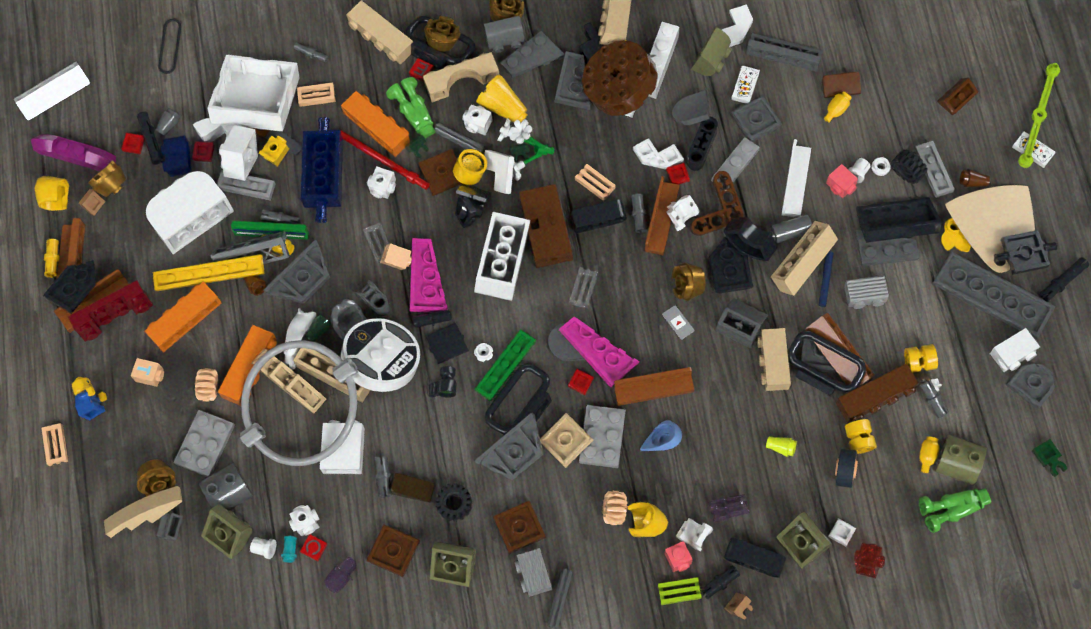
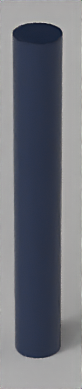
[819,251,834,307]

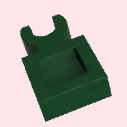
[1032,439,1067,477]

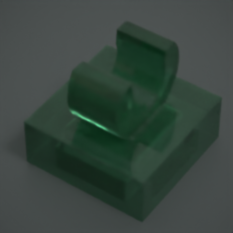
[405,135,429,158]
[510,143,530,163]

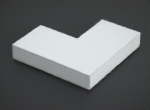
[485,150,514,194]

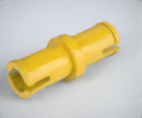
[44,239,59,278]

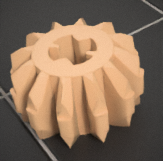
[195,368,219,401]
[602,490,627,525]

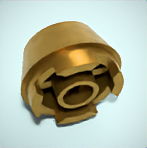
[489,0,524,21]
[424,16,460,52]
[88,161,126,197]
[672,263,706,301]
[137,459,176,497]

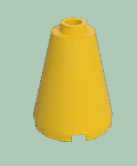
[476,74,528,123]

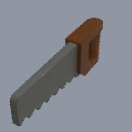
[247,127,303,156]

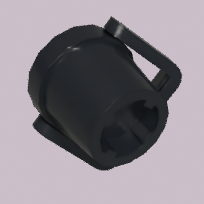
[455,195,483,228]

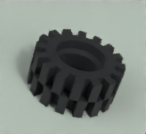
[891,149,928,184]
[435,483,472,522]

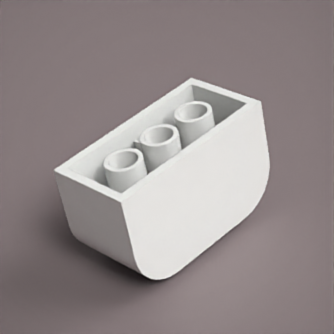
[146,171,234,254]
[474,212,530,301]

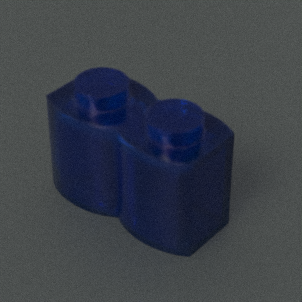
[161,136,192,177]

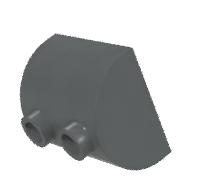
[484,16,524,53]
[199,462,253,510]

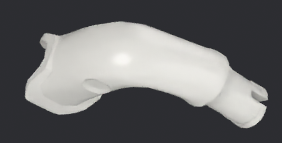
[283,308,316,370]

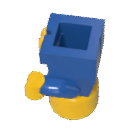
[72,377,107,421]

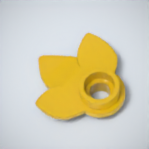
[941,218,971,252]

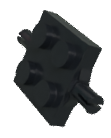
[994,230,1057,275]

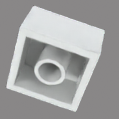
[219,125,258,181]

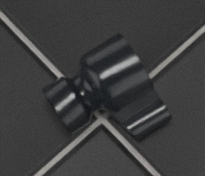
[428,366,457,398]

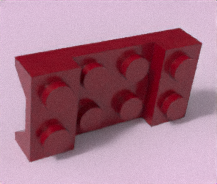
[68,280,153,342]

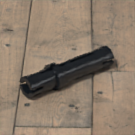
[137,112,164,165]
[1040,257,1089,302]

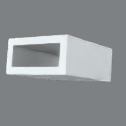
[320,420,365,474]

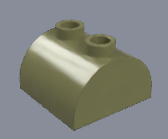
[691,27,732,76]
[935,434,987,485]
[201,505,252,559]
[776,512,831,568]
[430,541,476,587]

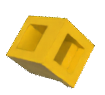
[259,136,290,167]

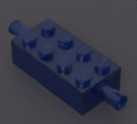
[301,117,343,223]

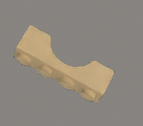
[423,52,499,102]

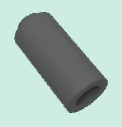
[768,215,812,244]

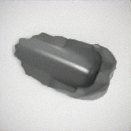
[330,299,368,341]

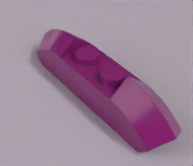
[31,134,116,171]

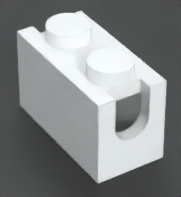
[990,328,1040,372]

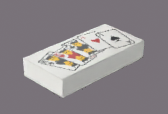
[732,66,760,104]
[1012,131,1055,168]

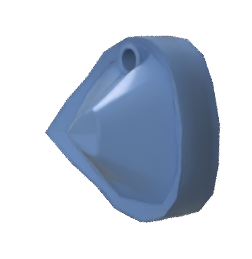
[640,420,682,451]

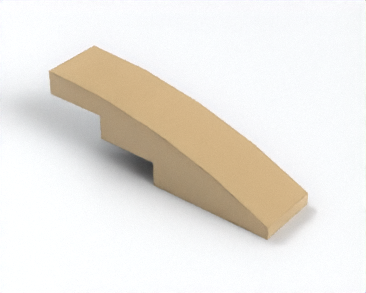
[252,348,326,414]
[104,486,182,538]

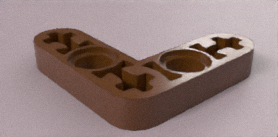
[690,171,744,236]

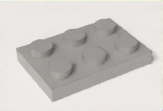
[579,405,626,468]
[173,410,235,477]

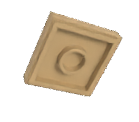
[540,413,593,468]

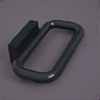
[405,16,475,70]
[788,331,866,396]
[485,364,552,435]

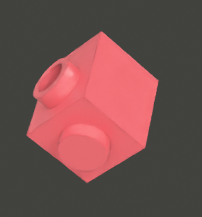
[826,164,858,198]
[665,541,692,572]

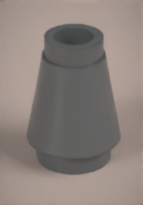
[155,108,181,136]

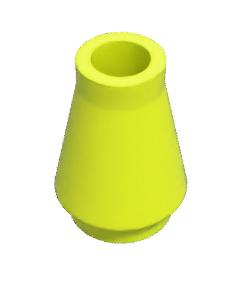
[766,436,797,457]

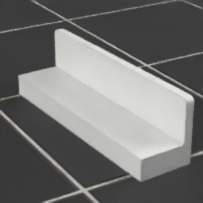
[14,62,90,120]
[781,139,811,218]

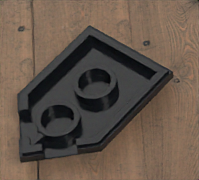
[709,237,753,294]
[43,260,96,314]

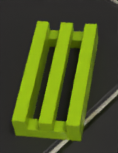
[658,577,702,605]

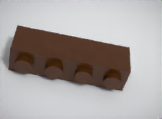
[836,363,919,424]

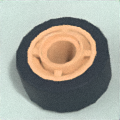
[835,448,858,488]

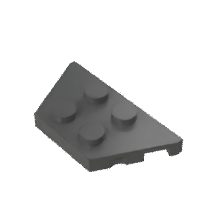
[264,240,330,304]
[474,413,544,480]

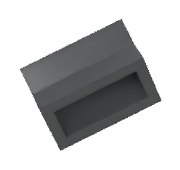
[157,513,183,541]

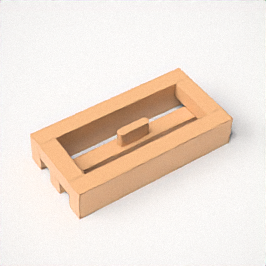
[297,83,336,107]
[575,164,615,201]
[42,423,68,466]

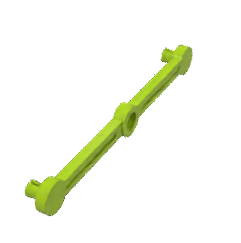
[1018,63,1060,168]

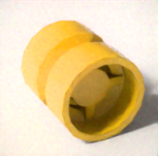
[904,344,938,373]
[844,419,877,454]

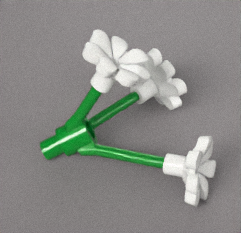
[497,118,554,181]

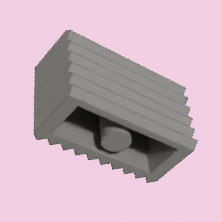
[844,275,889,309]
[515,548,552,597]

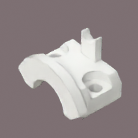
[667,195,699,231]
[676,518,713,551]

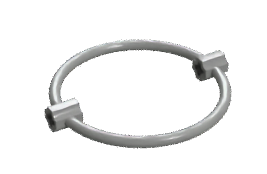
[240,340,358,466]

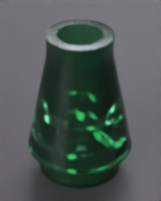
[305,314,331,342]

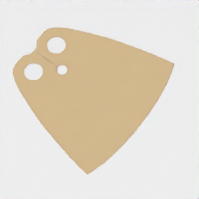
[945,185,1035,273]

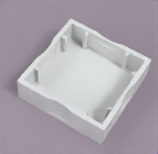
[208,55,299,131]

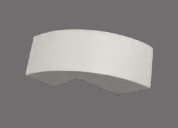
[193,118,233,142]

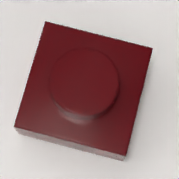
[192,141,215,162]

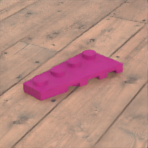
[410,238,448,313]
[559,317,640,387]

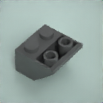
[716,298,768,348]

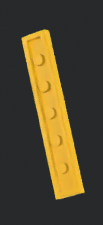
[153,255,265,291]

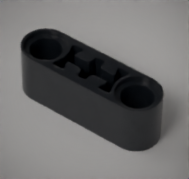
[687,116,718,171]
[569,200,627,233]
[724,538,786,578]

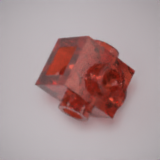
[854,543,885,578]

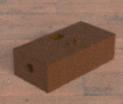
[519,184,573,268]

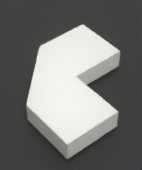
[722,4,753,47]
[633,138,684,169]

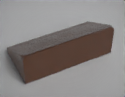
[822,72,861,98]
[937,78,978,115]

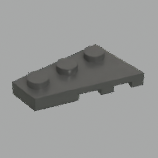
[500,31,565,78]
[554,51,590,110]
[855,228,919,266]

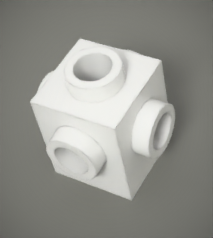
[462,105,492,135]
[367,166,396,199]
[289,505,319,536]

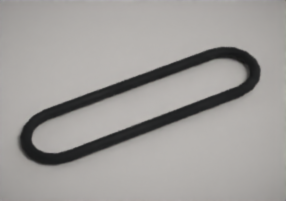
[158,18,181,74]

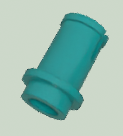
[281,536,297,563]

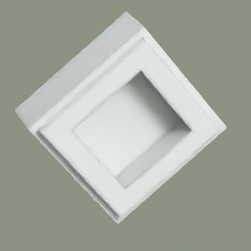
[828,518,856,547]

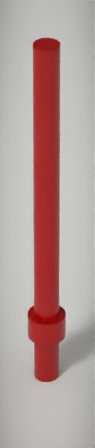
[338,130,430,190]

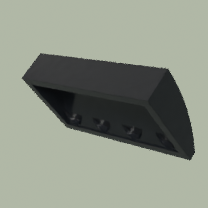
[856,197,942,243]

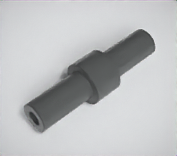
[294,42,329,63]

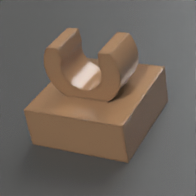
[79,189,106,216]
[725,593,753,619]

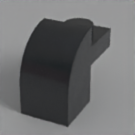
[580,22,604,65]

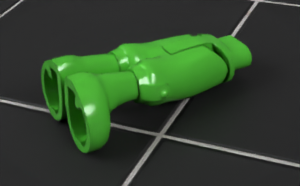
[386,77,436,139]
[919,488,991,533]

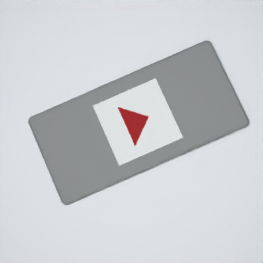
[662,305,695,340]

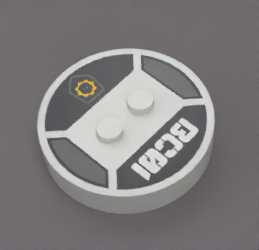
[341,319,420,392]

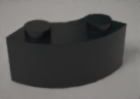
[724,217,777,261]

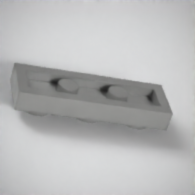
[711,137,760,189]
[914,141,954,198]
[217,170,276,201]

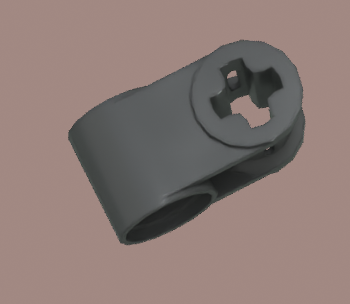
[355,280,390,316]

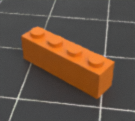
[341,91,410,157]
[145,281,222,353]
[218,325,277,406]

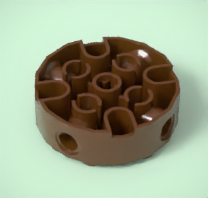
[582,40,658,116]

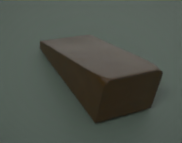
[391,473,435,503]

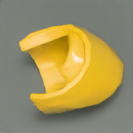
[35,176,69,211]
[627,502,668,537]

